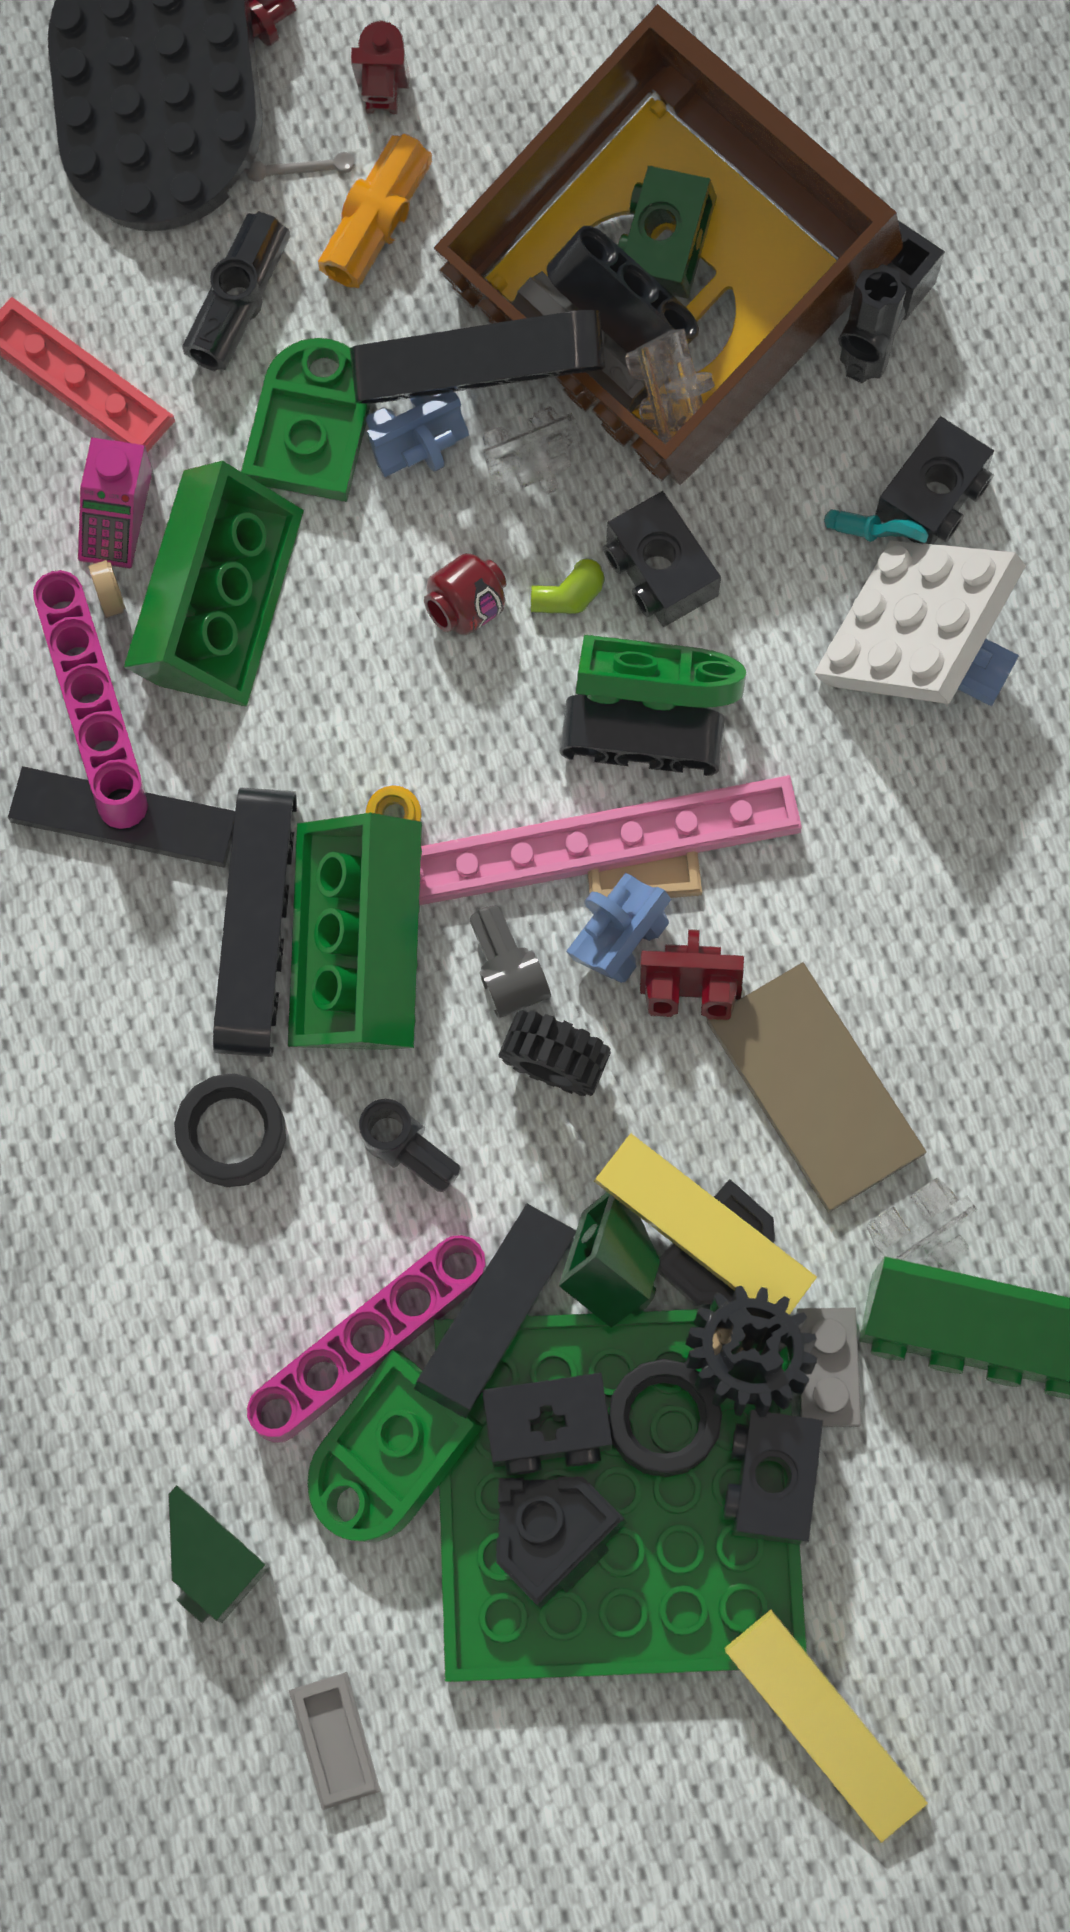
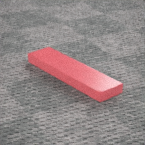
[0,297,175,452]

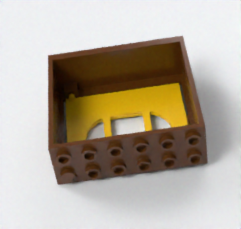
[434,4,903,485]

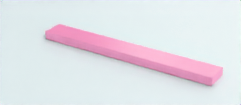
[419,775,802,905]

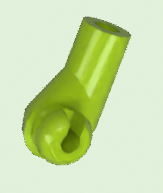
[531,558,605,614]

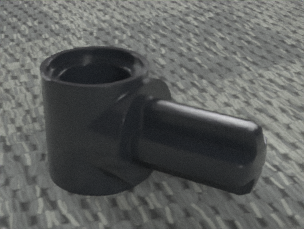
[359,1099,461,1192]

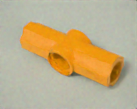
[318,133,432,288]

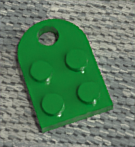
[241,338,371,502]
[575,635,746,710]
[307,1350,483,1542]

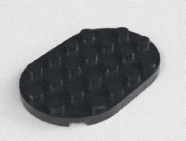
[48,0,263,231]

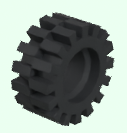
[498,1010,611,1096]

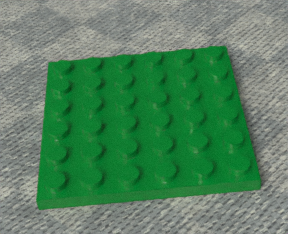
[434,1309,807,1682]

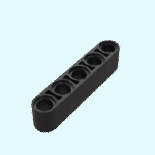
[350,310,605,404]
[213,788,297,1057]

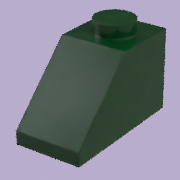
[558,1192,660,1328]
[168,1485,270,1624]

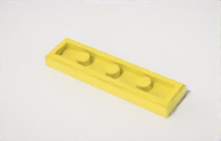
[594,1133,817,1315]
[724,1610,928,1843]

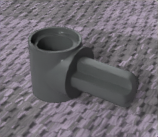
[470,906,551,1019]

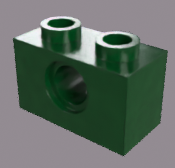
[618,165,717,299]

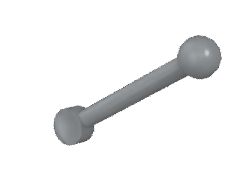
[246,152,355,182]

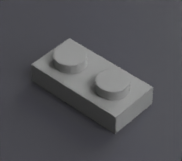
[796,1307,861,1427]

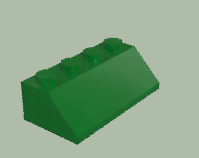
[124,461,304,707]
[288,813,422,1050]
[859,1256,1070,1400]

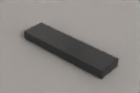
[7,766,235,868]
[414,1203,576,1418]

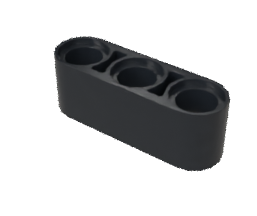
[546,226,699,372]
[559,694,725,776]

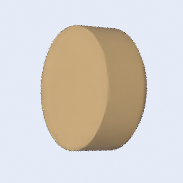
[88,560,126,618]

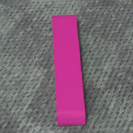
[33,570,148,829]
[247,1235,486,1443]

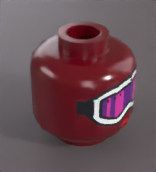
[424,553,507,636]

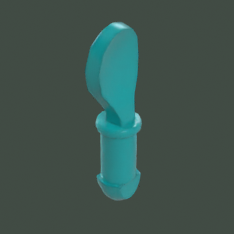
[824,509,929,544]

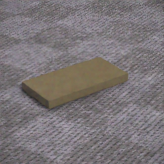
[707,962,927,1213]

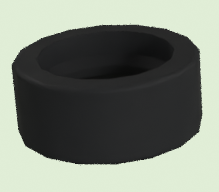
[174,1073,286,1187]
[608,1359,722,1477]

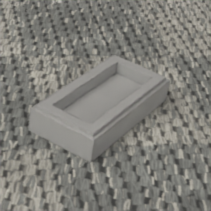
[289,1672,381,1810]

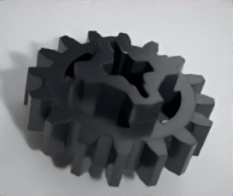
[685,1286,817,1417]

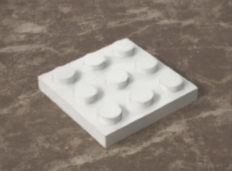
[814,540,1026,704]

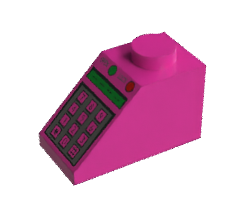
[78,437,153,569]

